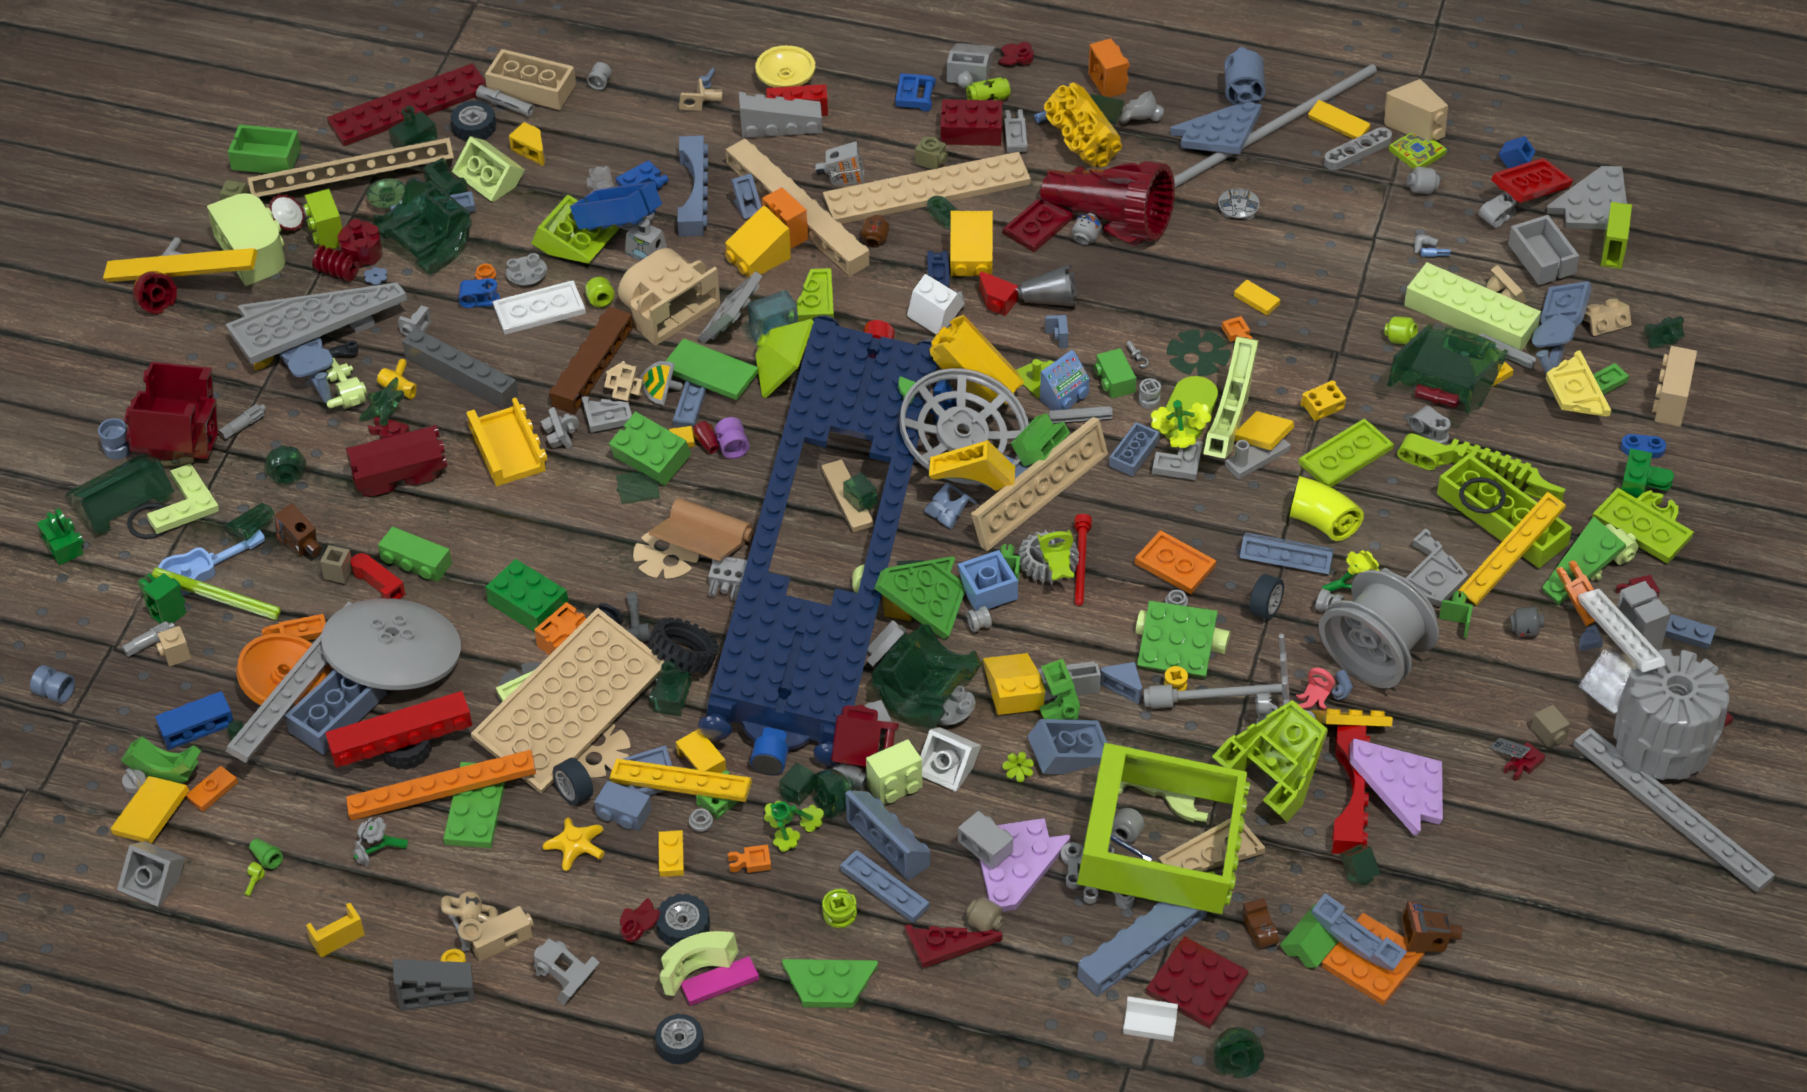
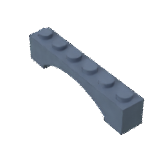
[677,136,709,237]

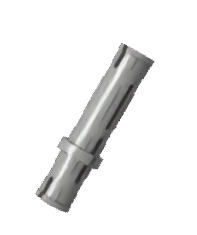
[476,85,534,117]

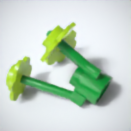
[764,801,824,852]

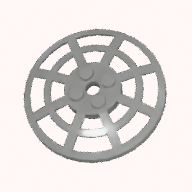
[899,368,1029,484]

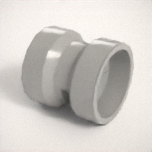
[587,62,612,90]
[1139,378,1161,409]
[1315,589,1345,612]

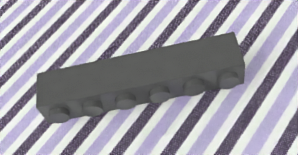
[402,328,518,410]

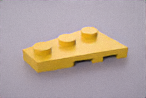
[1309,708,1393,726]

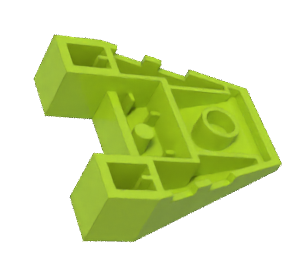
[1212,700,1328,823]

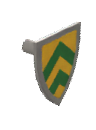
[640,361,682,405]

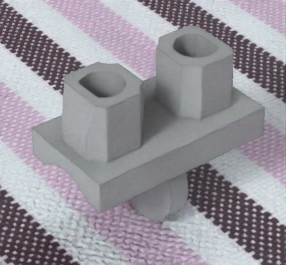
[541,407,579,449]

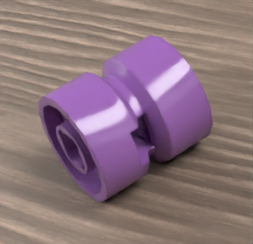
[715,417,750,459]

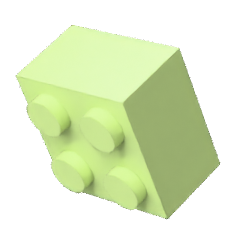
[866,739,922,805]

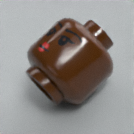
[861,215,890,247]

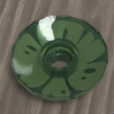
[366,179,408,209]

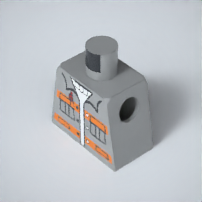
[815,142,865,185]

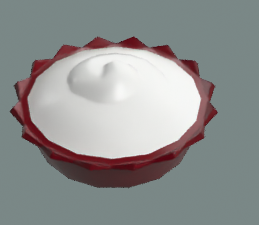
[269,194,305,230]

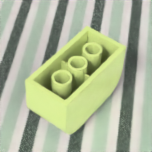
[207,194,285,286]

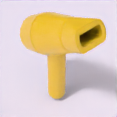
[377,359,417,399]

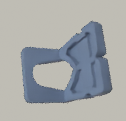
[924,483,977,529]

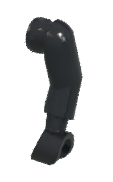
[328,340,359,358]

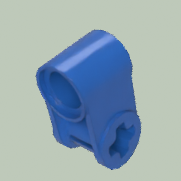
[459,278,500,308]

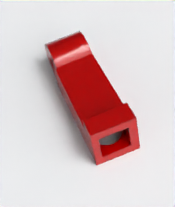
[351,553,406,599]

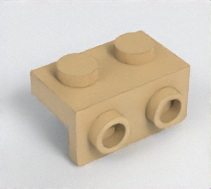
[1583,299,1631,336]

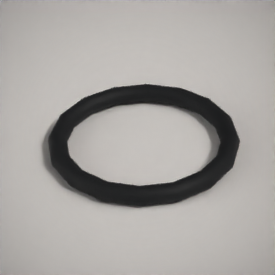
[1459,477,1506,514]
[127,503,168,539]

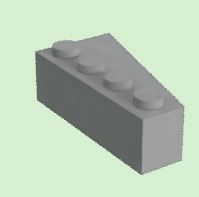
[739,92,822,138]

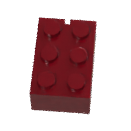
[941,99,1003,146]

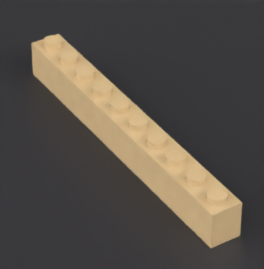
[247,138,454,197]
[726,139,870,277]

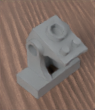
[534,939,600,1005]

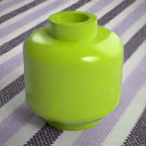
[585,277,615,308]
[1385,316,1418,345]

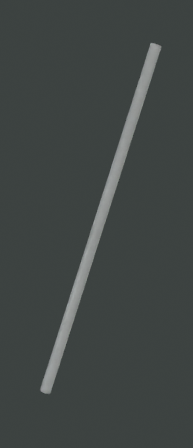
[1174,64,1377,188]

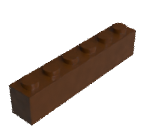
[549,307,633,415]

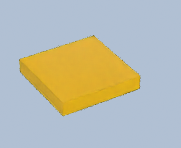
[1235,411,1294,451]

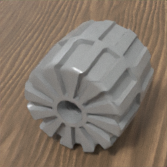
[1613,649,1730,780]

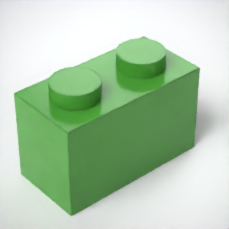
[1094,348,1136,399]

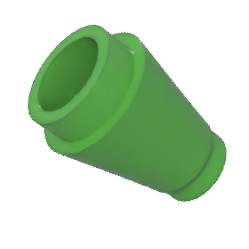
[249,838,283,869]

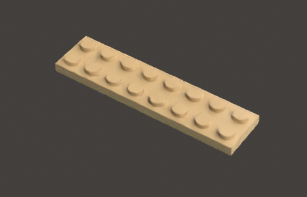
[971,417,1108,551]

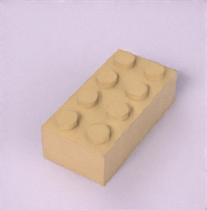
[485,49,576,110]

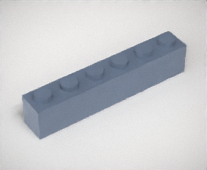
[1077,902,1207,997]

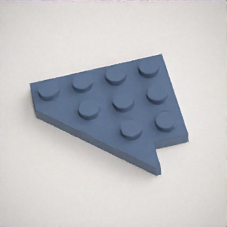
[1170,102,1262,154]

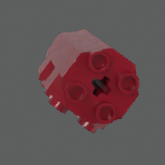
[345,425,448,497]

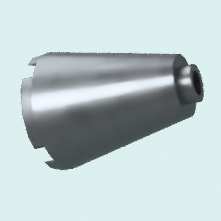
[1018,264,1077,306]

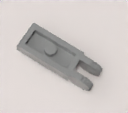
[1005,110,1027,152]

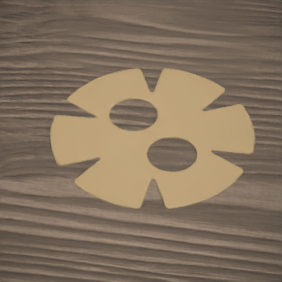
[633,532,700,579]
[577,723,630,778]

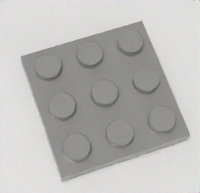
[697,271,762,344]

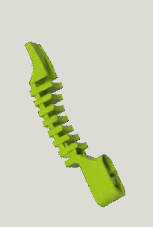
[1397,433,1566,502]

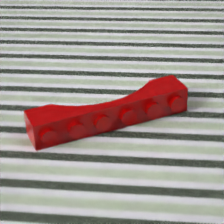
[1332,724,1370,856]

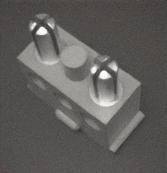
[708,557,747,601]

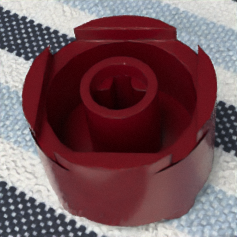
[338,219,382,268]

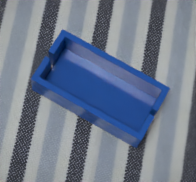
[570,181,662,230]

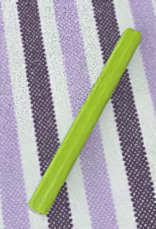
[152,567,281,620]

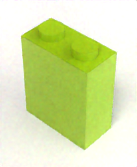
[1601,202,1632,269]

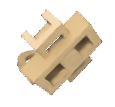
[604,361,645,403]

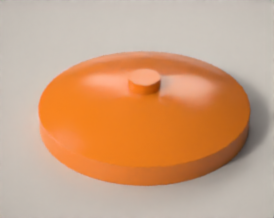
[236,633,330,709]

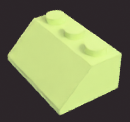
[452,136,525,202]

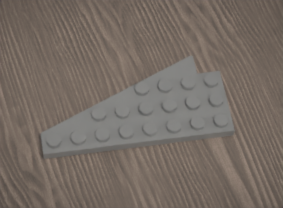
[226,283,407,364]

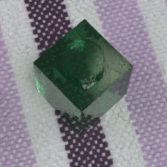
[843,472,877,513]
[779,762,816,806]
[1340,844,1381,884]

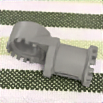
[1255,693,1278,724]

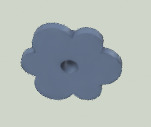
[364,267,387,286]

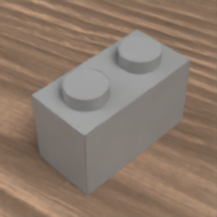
[958,811,1013,869]

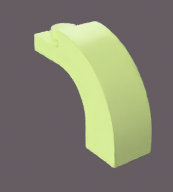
[660,931,739,996]

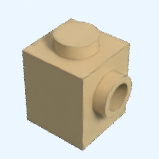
[156,626,191,667]

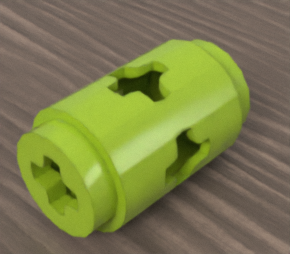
[966,77,1010,101]

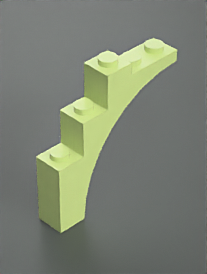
[1204,336,1259,459]

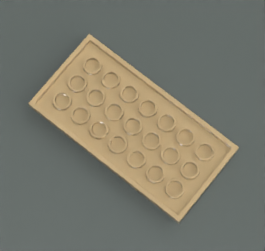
[471,608,667,794]

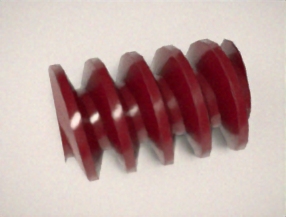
[312,245,360,282]

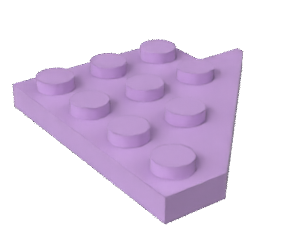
[1350,739,1443,836]
[979,818,1070,912]

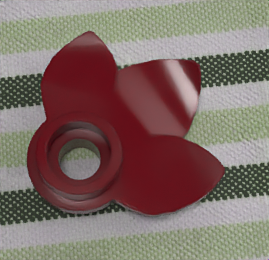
[998,42,1034,65]
[620,898,660,942]

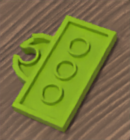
[1592,488,1694,564]

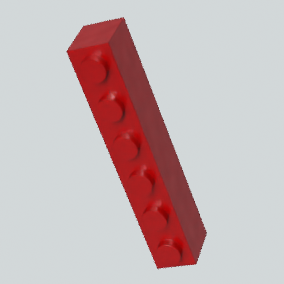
[325,691,473,768]

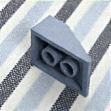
[1027,719,1108,774]

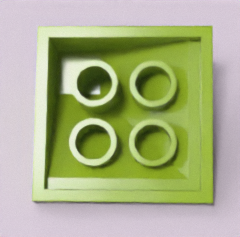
[531,195,620,263]
[755,319,814,398]

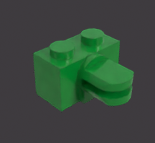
[1621,448,1674,498]
[37,508,84,565]
[137,573,187,624]

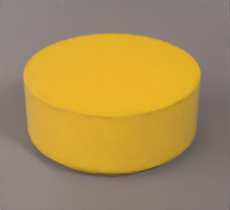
[441,949,466,962]

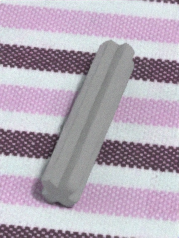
[1476,333,1536,369]
[1048,406,1113,423]

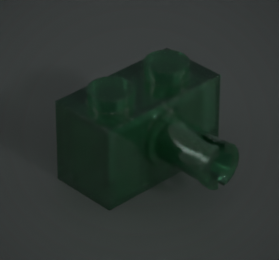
[388,106,438,148]
[650,662,693,717]

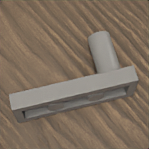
[1225,438,1291,480]

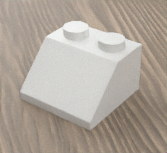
[907,274,965,335]
[920,727,981,791]

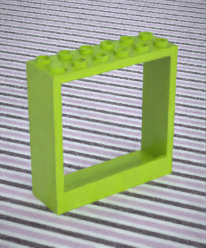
[1077,743,1250,914]

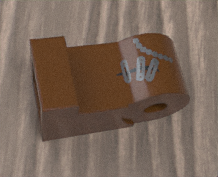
[1242,898,1279,949]

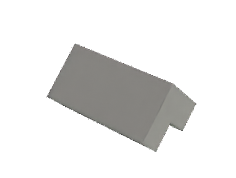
[1038,661,1101,700]

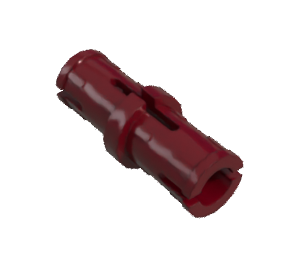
[1415,384,1461,409]

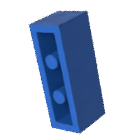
[155,691,235,750]

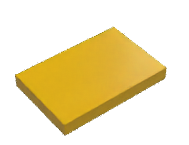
[110,776,189,844]

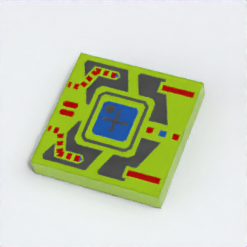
[1389,132,1447,169]

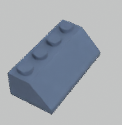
[845,790,931,881]

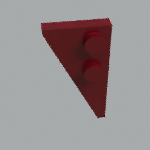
[905,925,1003,968]

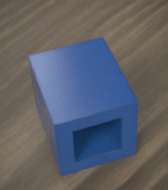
[1499,136,1536,169]

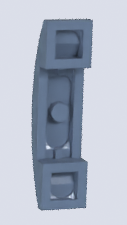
[1311,893,1407,971]

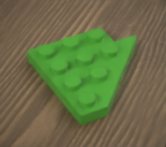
[874,556,965,640]

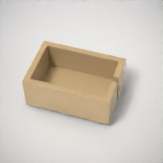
[1652,346,1697,427]

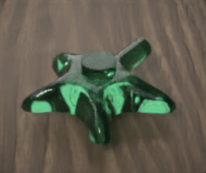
[359,377,404,426]

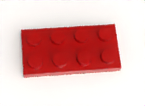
[1491,158,1573,203]

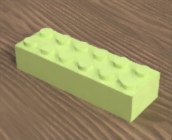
[1404,262,1541,351]

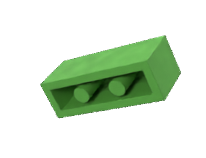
[378,526,452,582]

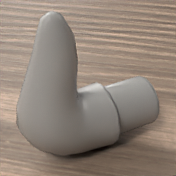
[1414,234,1438,254]

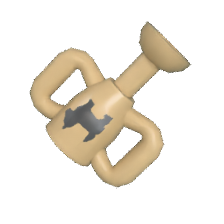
[441,892,498,941]

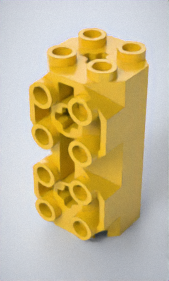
[1044,82,1122,168]
[930,315,1024,405]

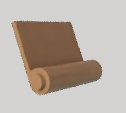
[649,497,754,561]

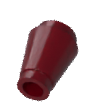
[693,421,720,454]

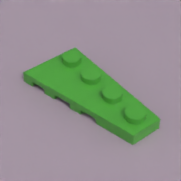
[1542,517,1626,605]

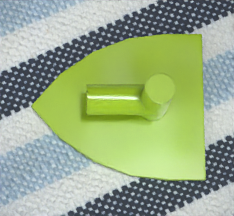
[1016,359,1054,399]

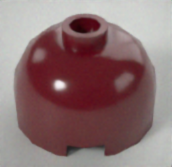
[133,271,177,314]

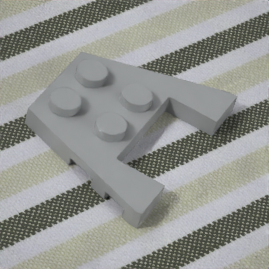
[1382,528,1468,607]

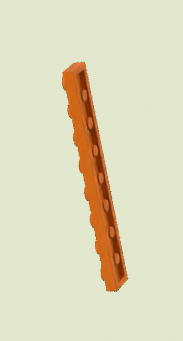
[346,750,536,821]

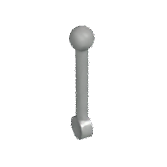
[448,915,470,952]

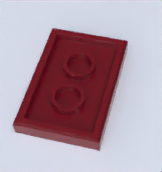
[1002,197,1074,253]

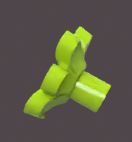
[1003,751,1034,782]

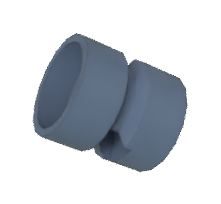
[98,418,131,460]
[30,665,75,704]

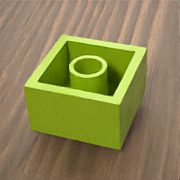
[303,189,342,249]

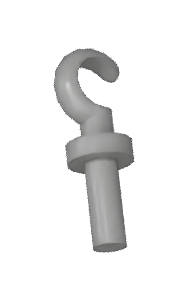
[1126,341,1149,368]

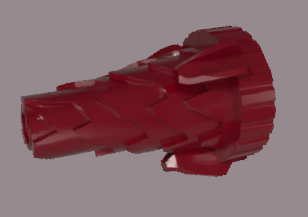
[1040,161,1175,246]

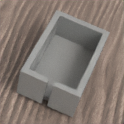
[1508,215,1579,285]
[1617,581,1670,651]

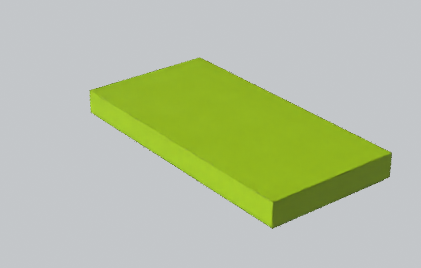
[1298,418,1394,487]

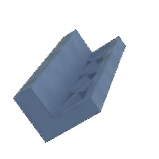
[1240,532,1335,574]

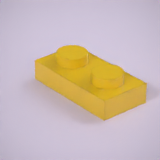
[659,830,684,877]

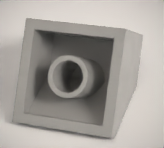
[117,841,185,907]

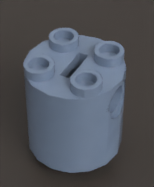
[1224,47,1265,105]

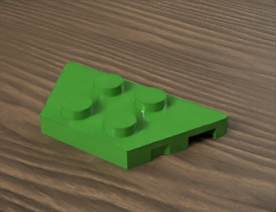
[782,959,878,1008]

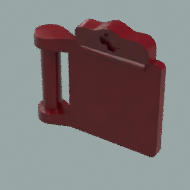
[831,704,899,767]

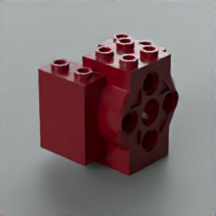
[124,361,219,461]

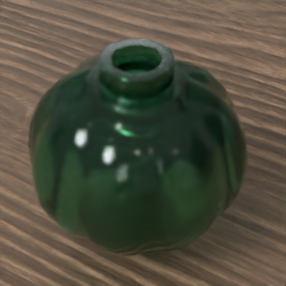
[264,445,306,484]

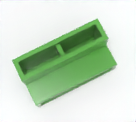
[1011,413,1070,466]
[1280,904,1338,968]

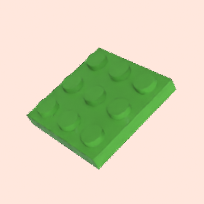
[1137,601,1218,679]

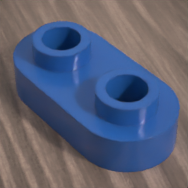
[1621,434,1666,458]

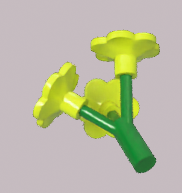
[1151,400,1211,448]
[1322,550,1379,592]

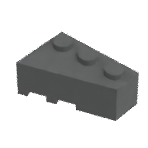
[393,959,475,1011]

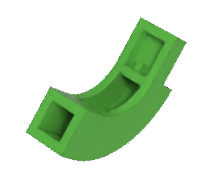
[121,736,201,783]

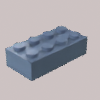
[1109,422,1160,476]

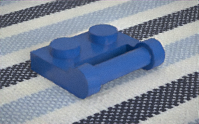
[896,73,936,111]

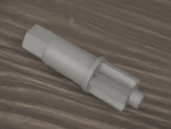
[218,404,266,440]
[122,621,175,657]

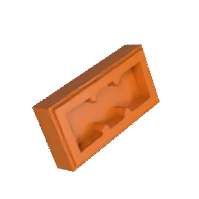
[186,766,238,812]

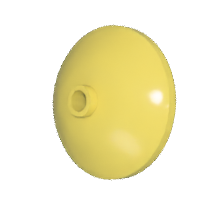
[756,45,815,88]

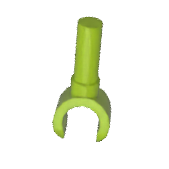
[244,862,265,897]

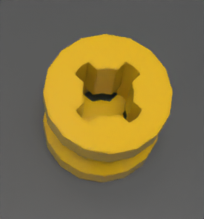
[1164,666,1188,691]

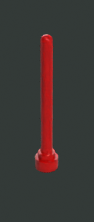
[1074,514,1092,606]

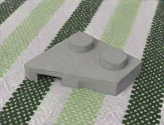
[582,396,632,432]

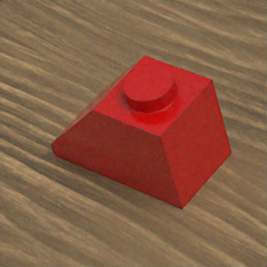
[979,271,1018,316]

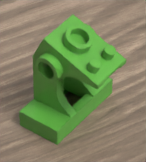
[1039,659,1080,720]

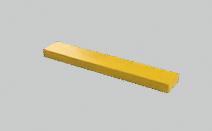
[1458,492,1566,606]
[609,758,752,802]

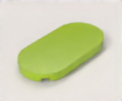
[1164,376,1218,440]

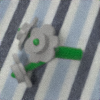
[353,817,408,867]

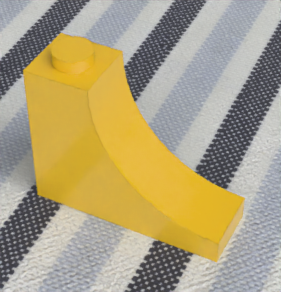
[929,440,1015,491]

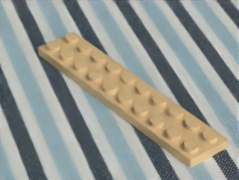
[823,152,1031,224]

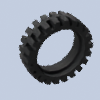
[648,617,719,673]

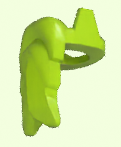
[1037,530,1074,580]

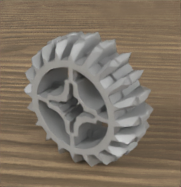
[1018,529,1079,585]

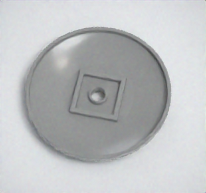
[321,598,461,690]

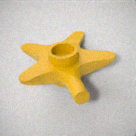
[542,817,605,871]

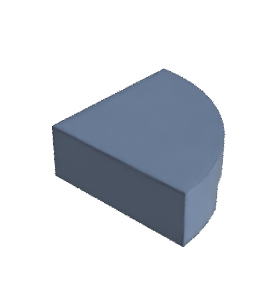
[1579,625,1603,651]

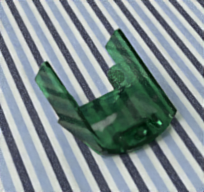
[1387,324,1508,414]

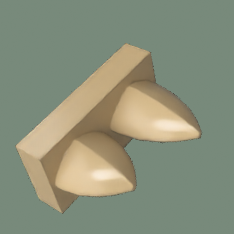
[1486,265,1527,304]

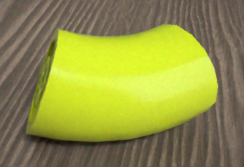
[1289,476,1364,541]

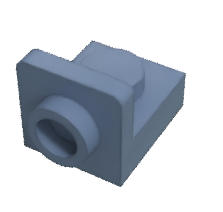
[1045,315,1068,349]

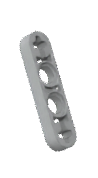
[1324,128,1392,170]

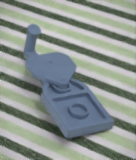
[1532,281,1592,374]
[279,337,333,404]

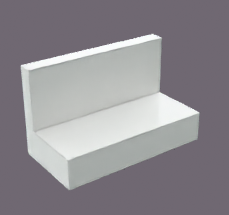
[1123,997,1178,1042]

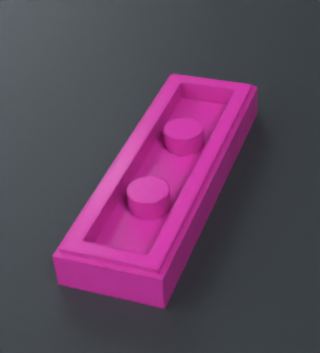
[680,956,759,1006]

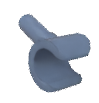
[699,68,715,88]

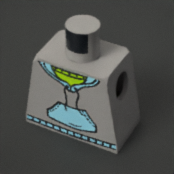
[625,218,667,261]

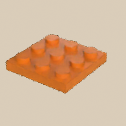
[1321,913,1425,1006]

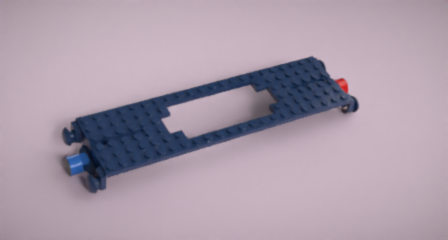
[698,315,937,775]

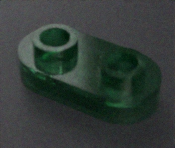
[927,196,959,228]

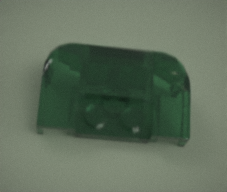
[372,178,472,275]
[871,624,982,728]

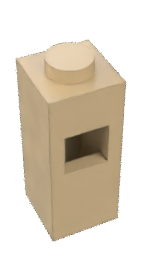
[468,906,534,962]

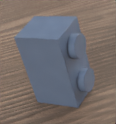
[595,780,652,831]

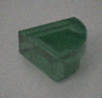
[227,720,244,742]

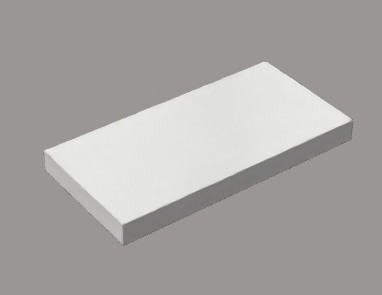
[493,280,586,335]

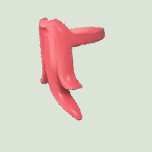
[1296,668,1335,710]

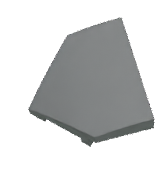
[867,620,905,666]

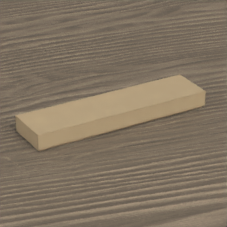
[821,459,873,533]

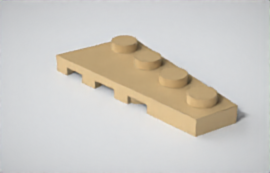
[1158,818,1266,872]

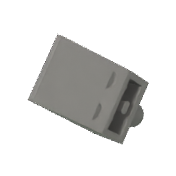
[947,43,996,88]

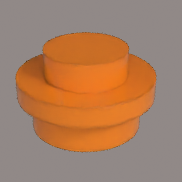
[475,264,496,280]

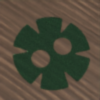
[1167,329,1230,376]

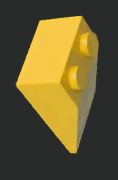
[982,653,1045,715]

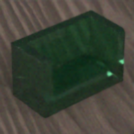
[423,158,468,197]

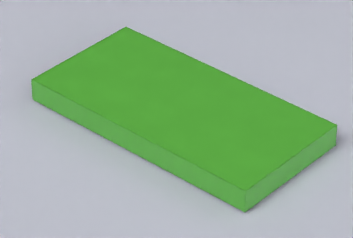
[666,338,758,400]

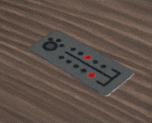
[1489,738,1531,758]

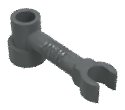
[626,591,651,643]

